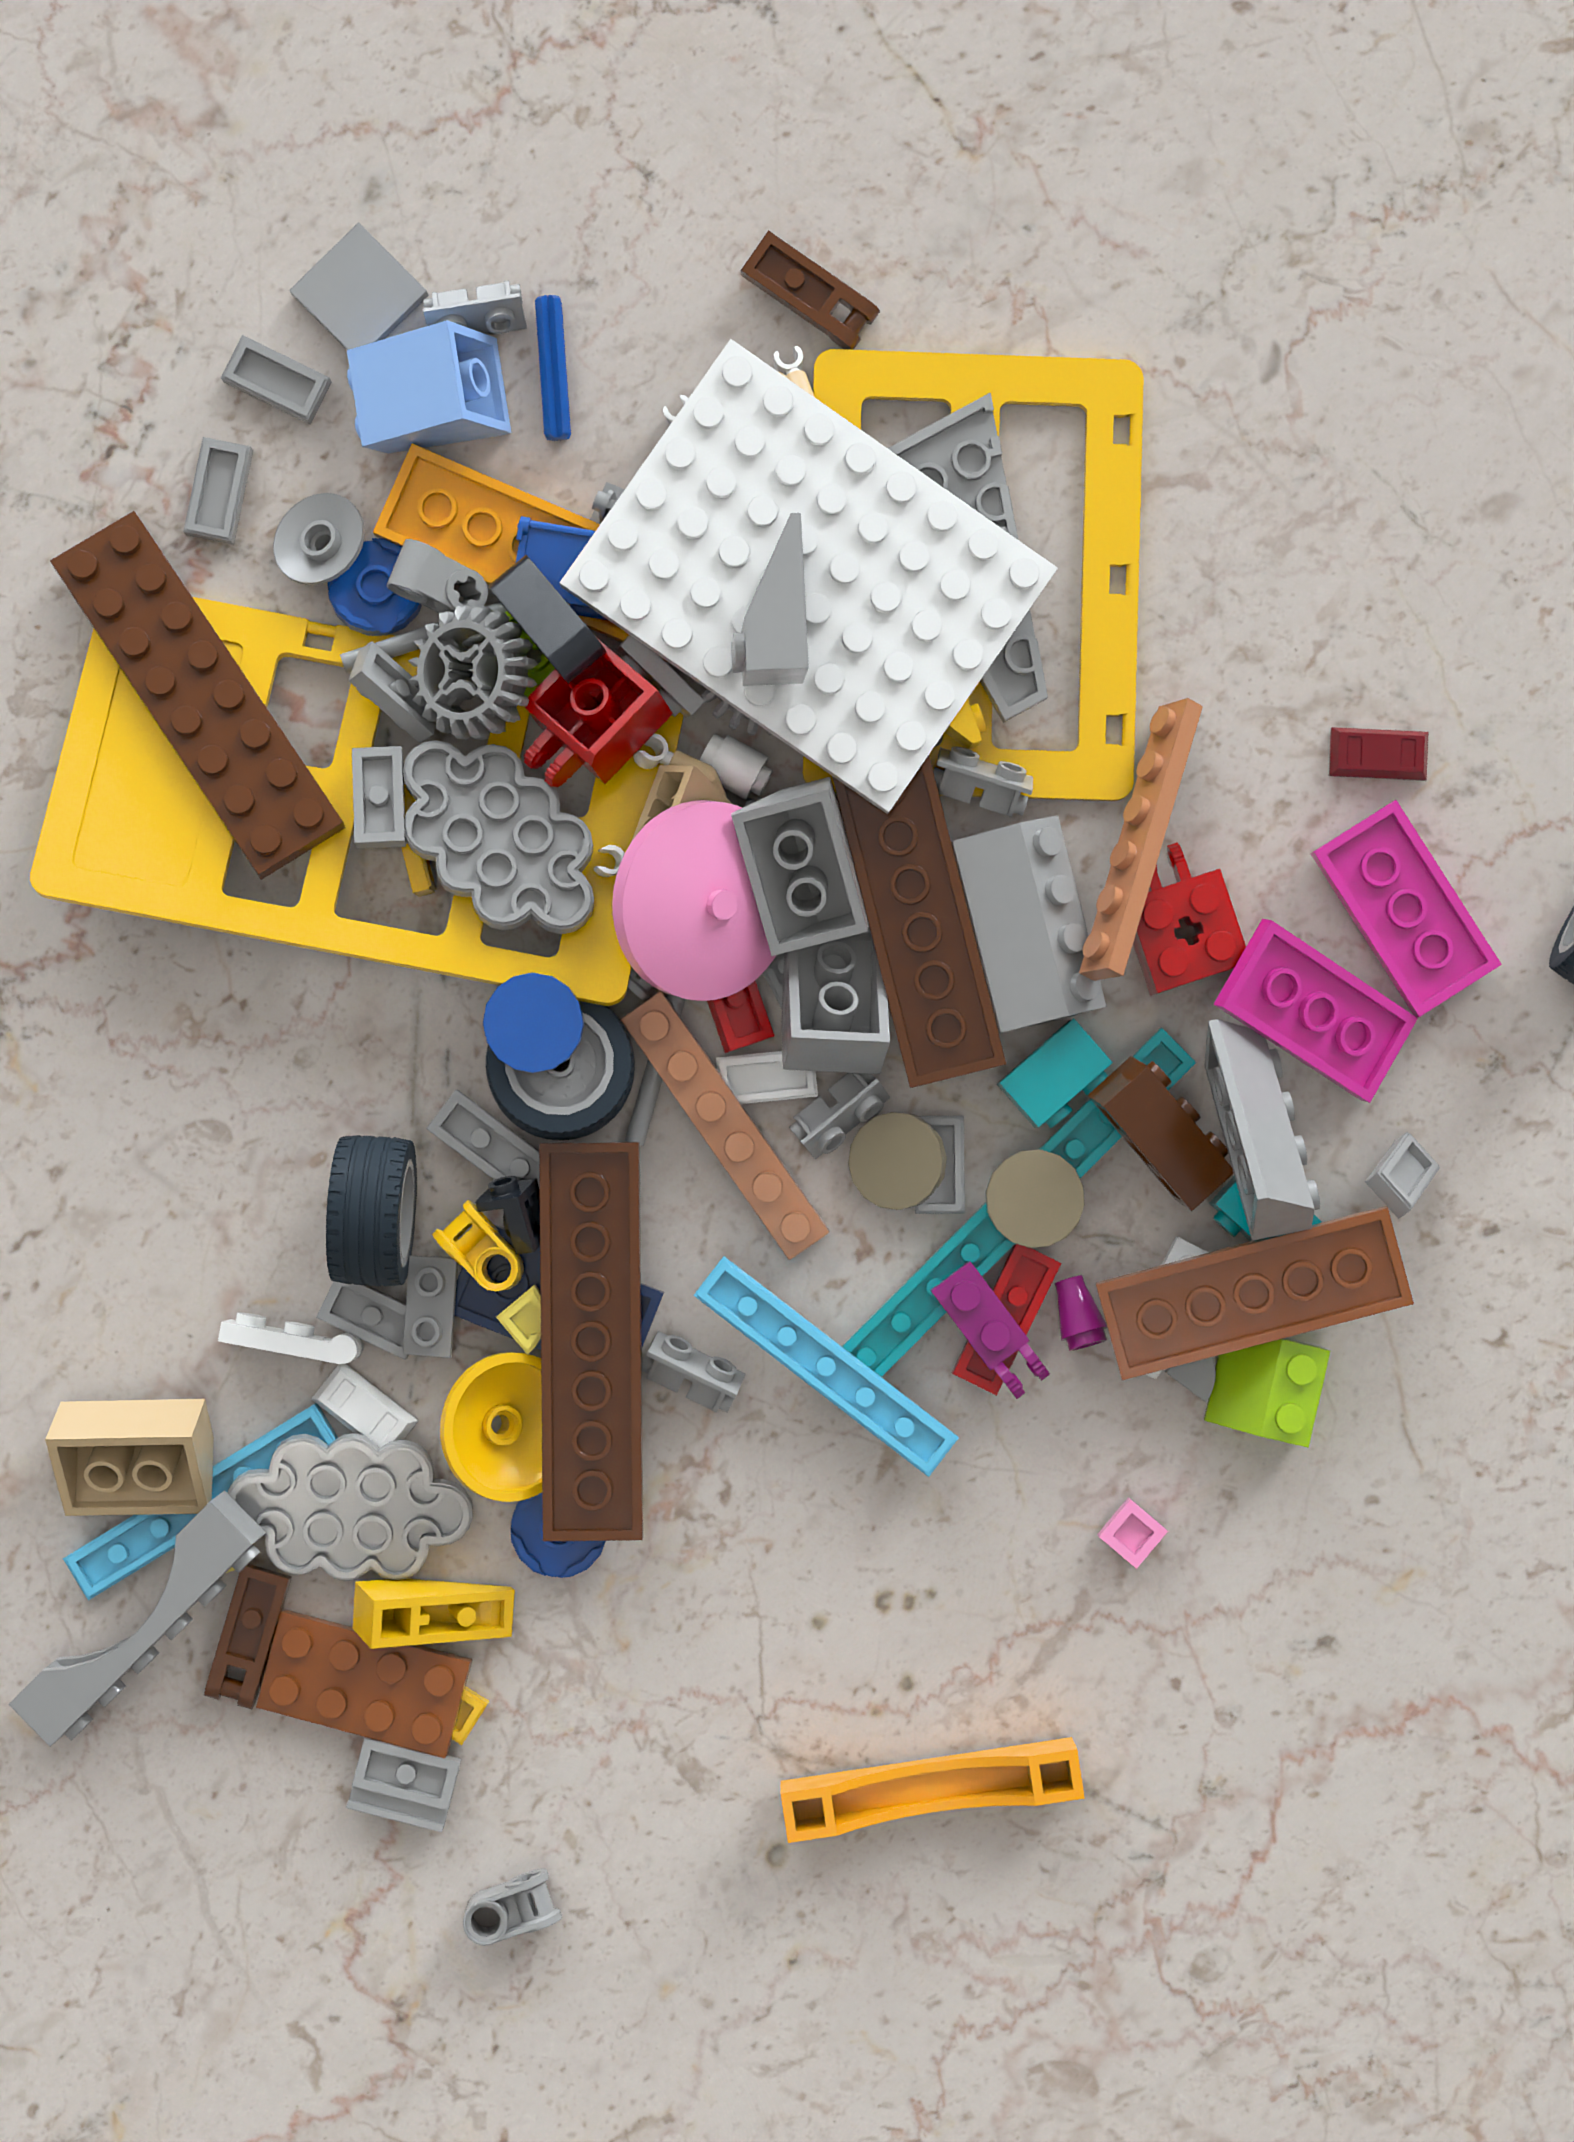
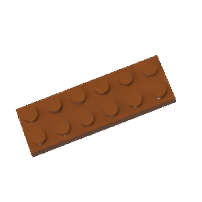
[1096,1206,1414,1380]

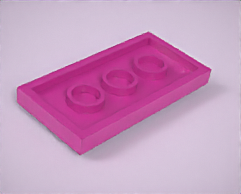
[1310,800,1502,1018]
[1213,918,1418,1103]

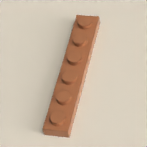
[1079,698,1203,981]
[620,991,830,1260]

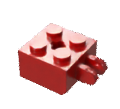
[523,636,673,788]
[1133,842,1246,996]

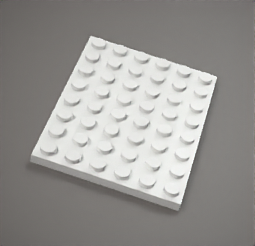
[560,339,1058,814]

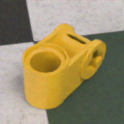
[432,1200,524,1291]

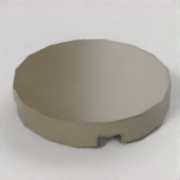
[848,1112,947,1210]
[985,1150,1085,1248]

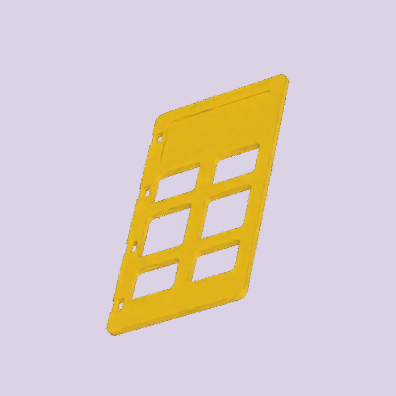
[30,597,684,1006]

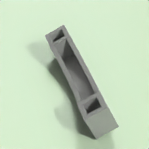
[9,1490,266,1747]

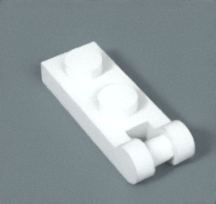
[218,1312,364,1364]

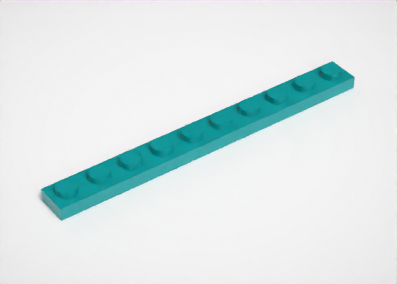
[842,1028,1197,1377]

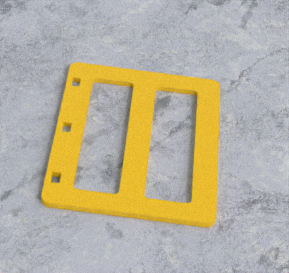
[802,349,1144,801]

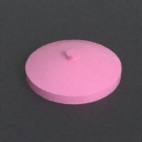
[612,800,776,1001]

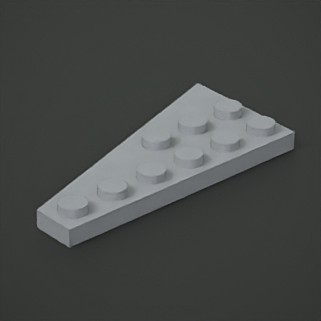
[888,392,1048,723]

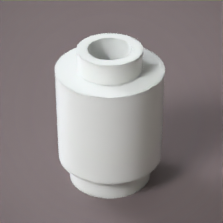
[700,734,773,800]

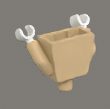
[594,734,732,877]

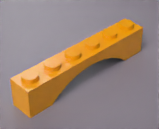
[780,1737,1085,1843]

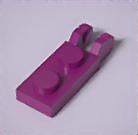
[930,1261,1050,1399]

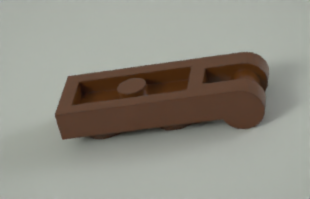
[741,230,880,350]
[204,1564,292,1710]

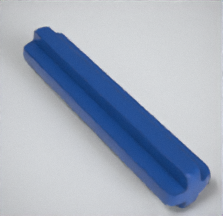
[535,295,571,441]

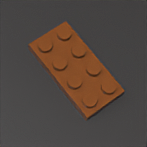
[256,1609,473,1758]

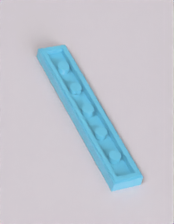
[693,1256,959,1477]
[63,1403,338,1600]

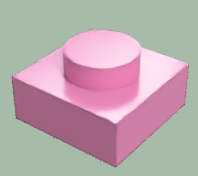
[1097,1497,1168,1569]

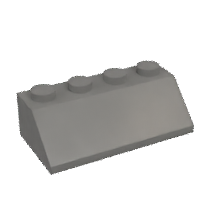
[951,815,1107,1033]
[1204,1019,1320,1241]

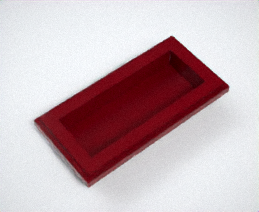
[1329,727,1429,781]

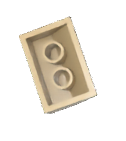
[45,1399,214,1516]

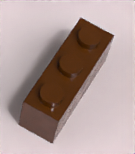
[1087,1056,1234,1211]

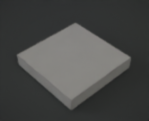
[289,222,429,350]

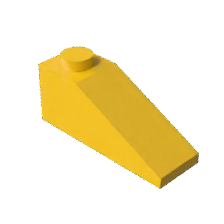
[352,1579,515,1649]

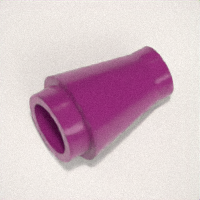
[1054,1275,1108,1351]

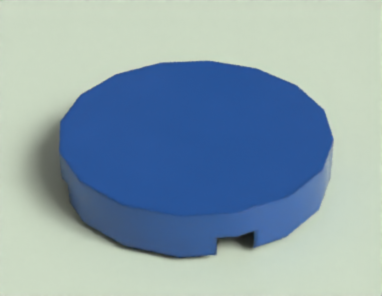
[327,538,422,636]
[483,972,584,1073]
[511,1493,606,1578]

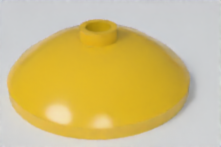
[440,1352,542,1502]

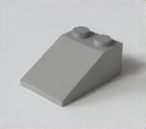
[731,513,809,686]
[781,922,890,1074]

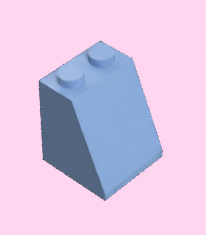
[347,320,512,454]

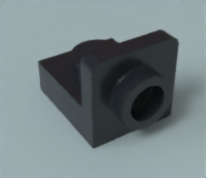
[475,1176,540,1254]

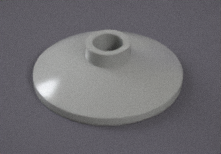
[273,493,365,585]

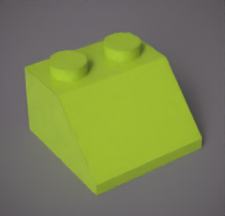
[1204,1338,1331,1448]

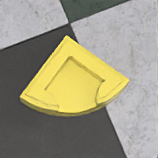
[496,1285,541,1355]

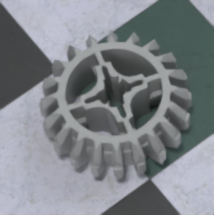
[407,605,538,740]

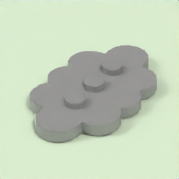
[403,740,594,934]
[227,1433,473,1581]

